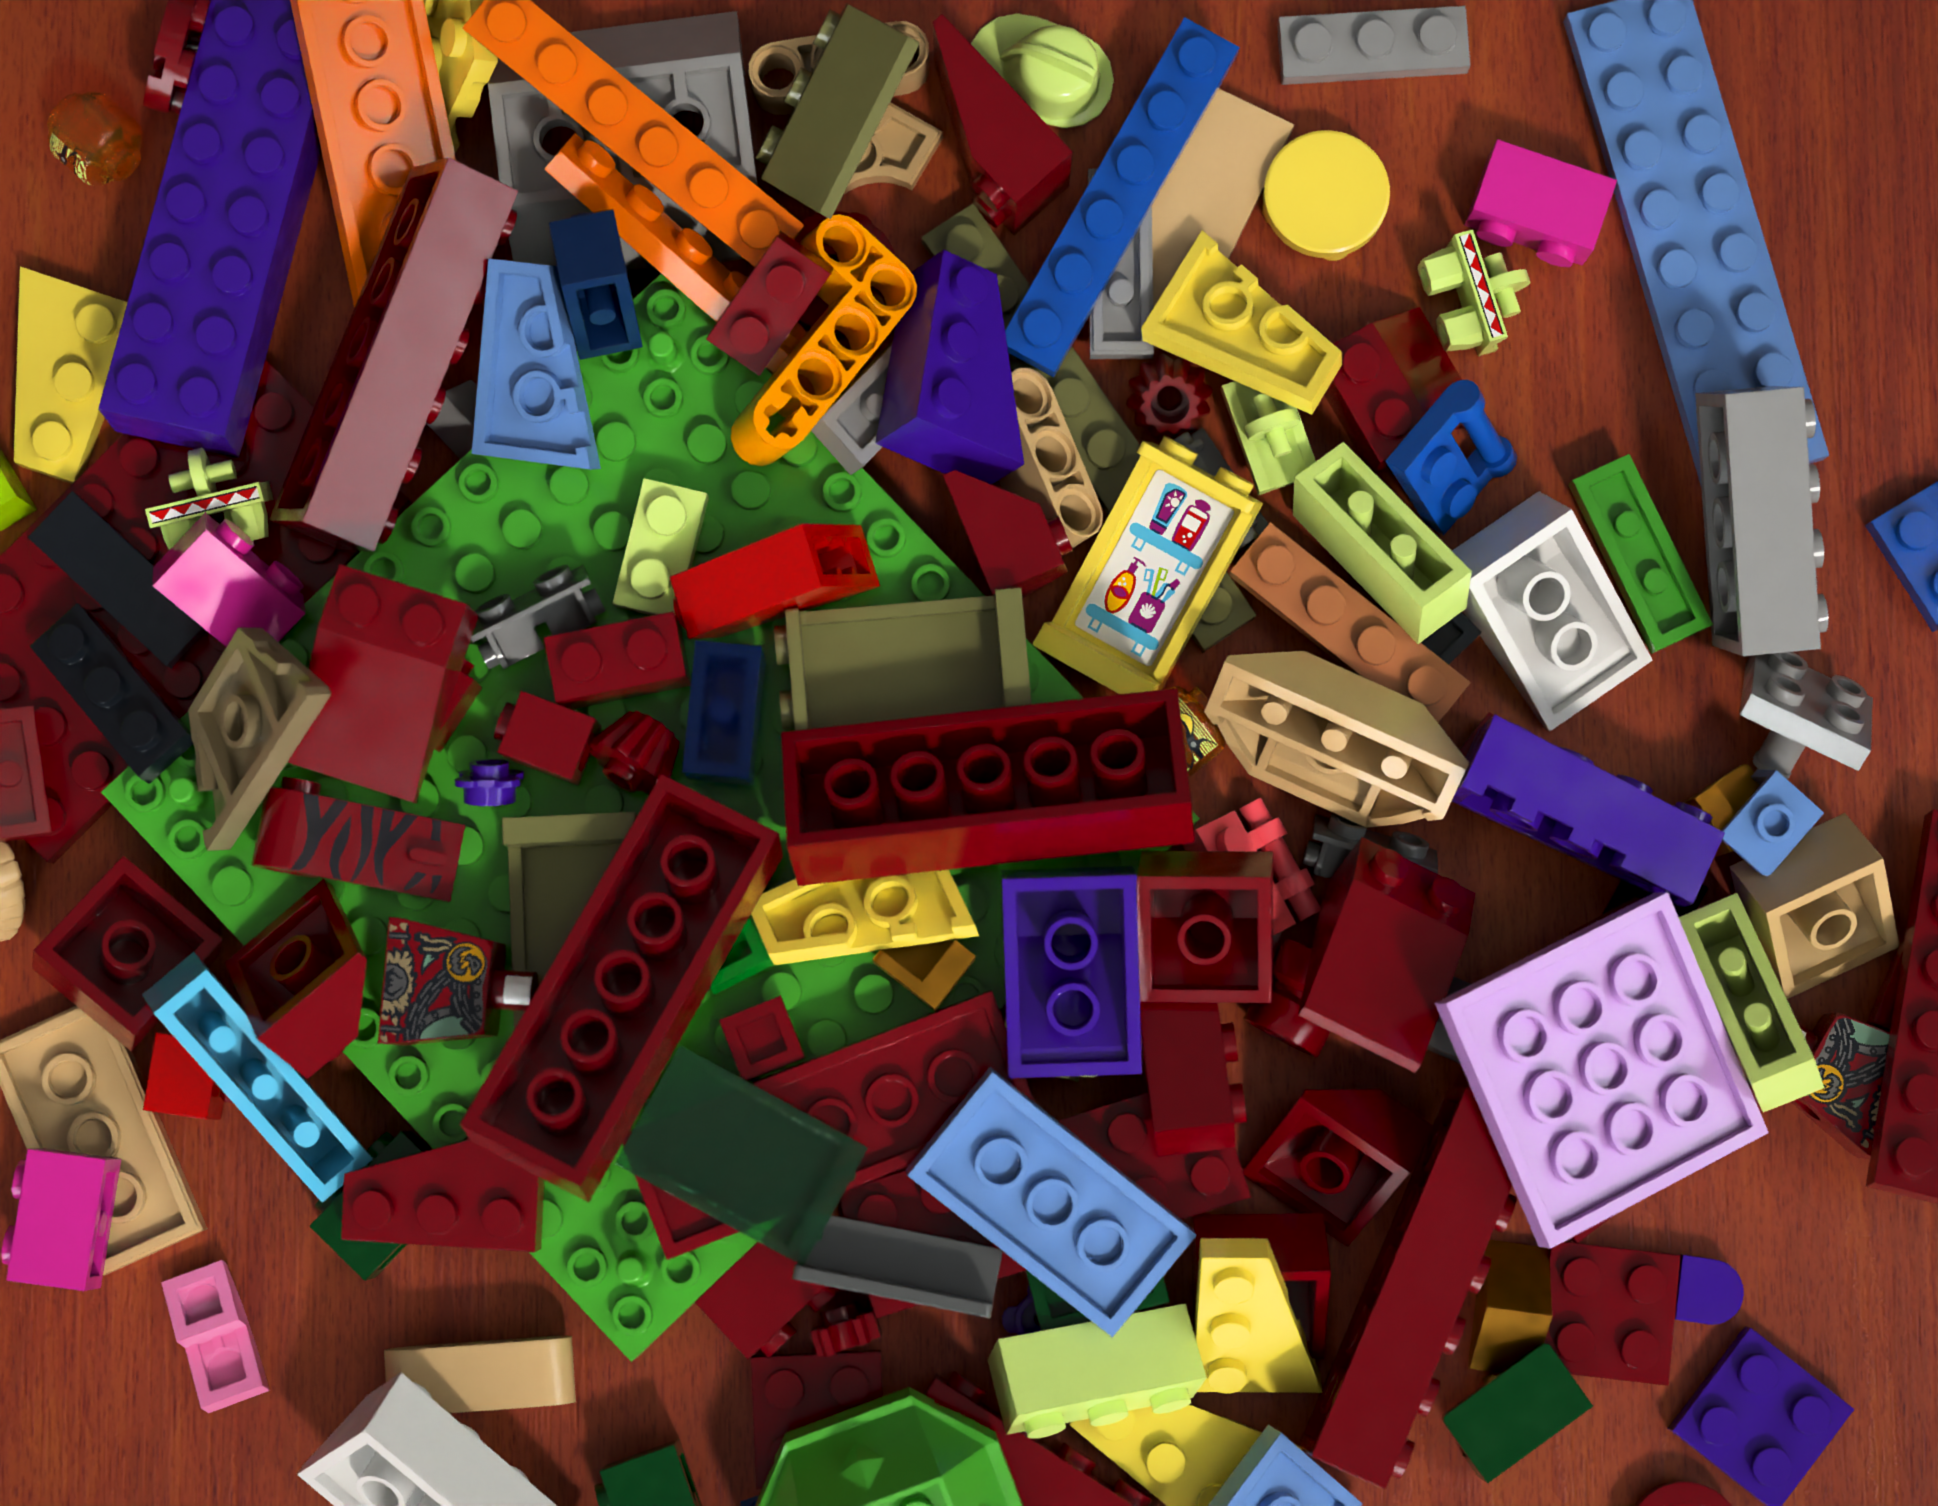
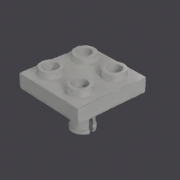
[1740,652,1873,780]

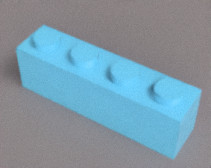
[142,952,373,1202]

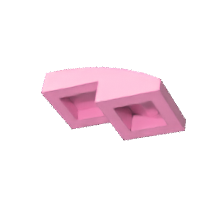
[161,1260,270,1413]

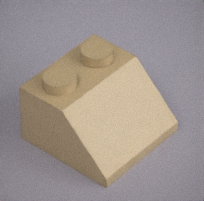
[1729,813,1899,999]

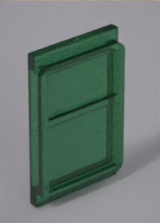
[615,1045,868,1266]

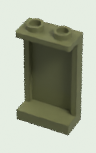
[774,588,1032,731]
[502,812,637,1029]

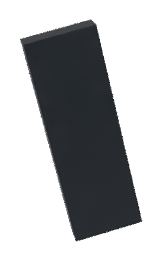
[28,491,207,669]

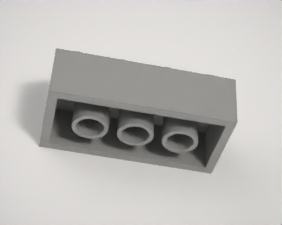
[1695,386,1828,656]

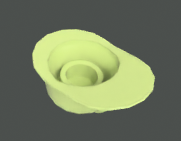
[971,13,1114,128]

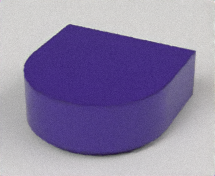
[1675,1254,1744,1325]

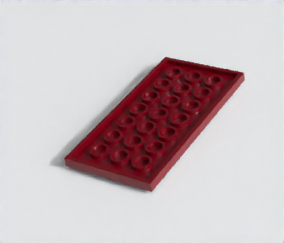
[0,360,413,864]

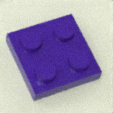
[1667,1326,1854,1506]

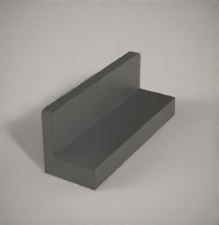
[792,1210,1003,1318]

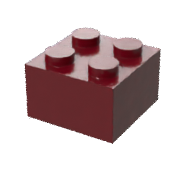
[32,856,223,1052]

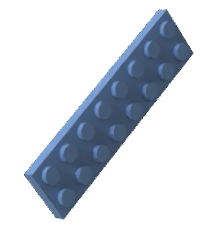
[1563,0,1829,488]

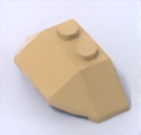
[1204,651,1469,828]

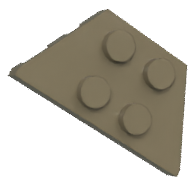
[188,628,331,851]

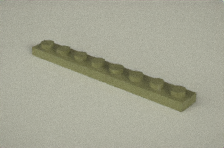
[921,203,1256,653]

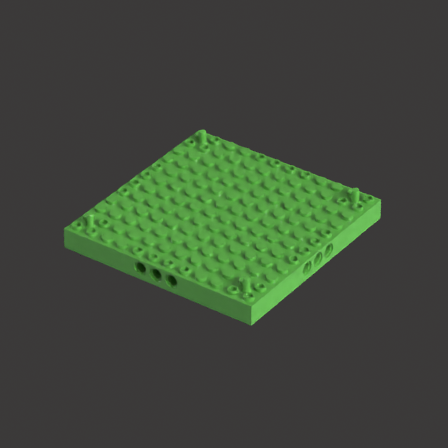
[101,274,1200,1362]

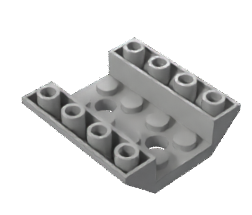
[488,11,758,274]

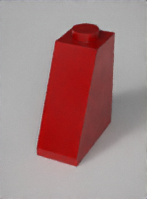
[670,524,880,639]

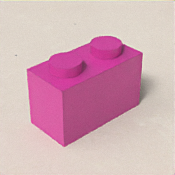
[1464,139,1617,267]
[153,512,306,647]
[1,1148,121,1291]

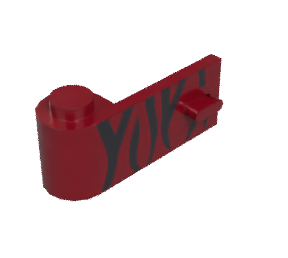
[251,777,465,902]

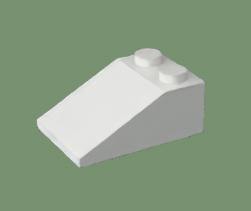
[1452,491,1653,732]

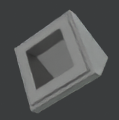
[426,380,477,459]

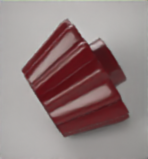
[1126,354,1213,440]
[589,710,680,795]

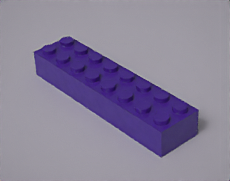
[98,0,321,458]

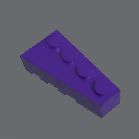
[1452,714,1725,908]

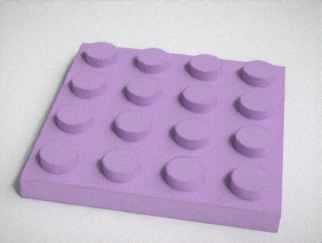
[1435,892,1769,1249]

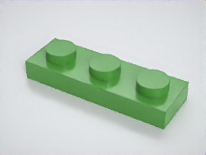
[1568,454,1713,654]

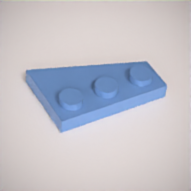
[471,259,601,470]

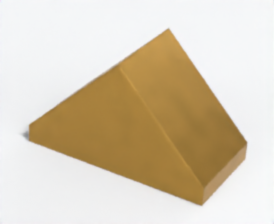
[1468,1240,1552,1373]

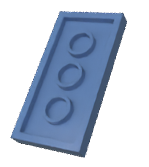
[906,1067,1197,1338]

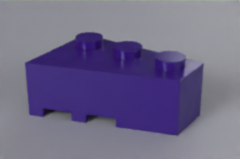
[875,249,1024,484]

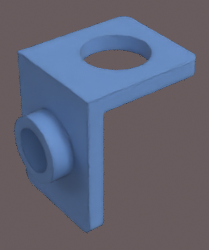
[1721,769,1824,876]

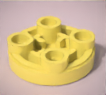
[1263,130,1390,261]

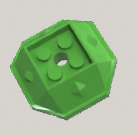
[755,1387,1024,1506]

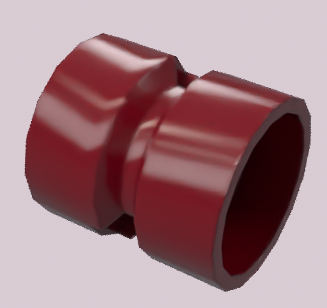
[1243,939,1331,1058]

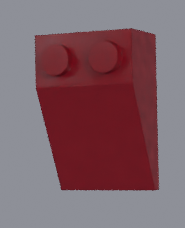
[933,14,1073,236]
[288,564,479,803]
[1298,837,1475,1073]

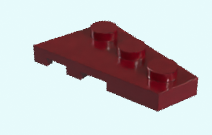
[341,1138,544,1252]

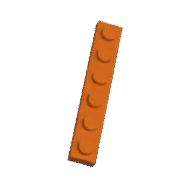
[462,0,805,267]
[544,133,855,395]

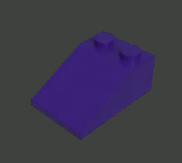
[1001,866,1142,1078]

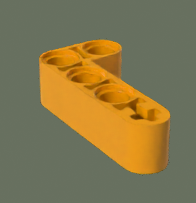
[731,214,917,466]

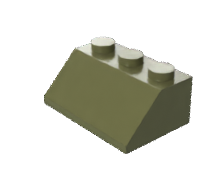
[755,3,920,219]

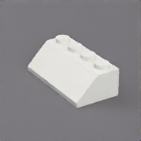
[297,1372,557,1506]

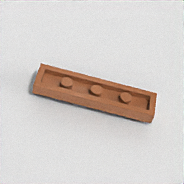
[1229,522,1471,723]

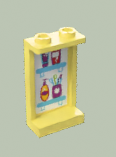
[1032,436,1263,694]

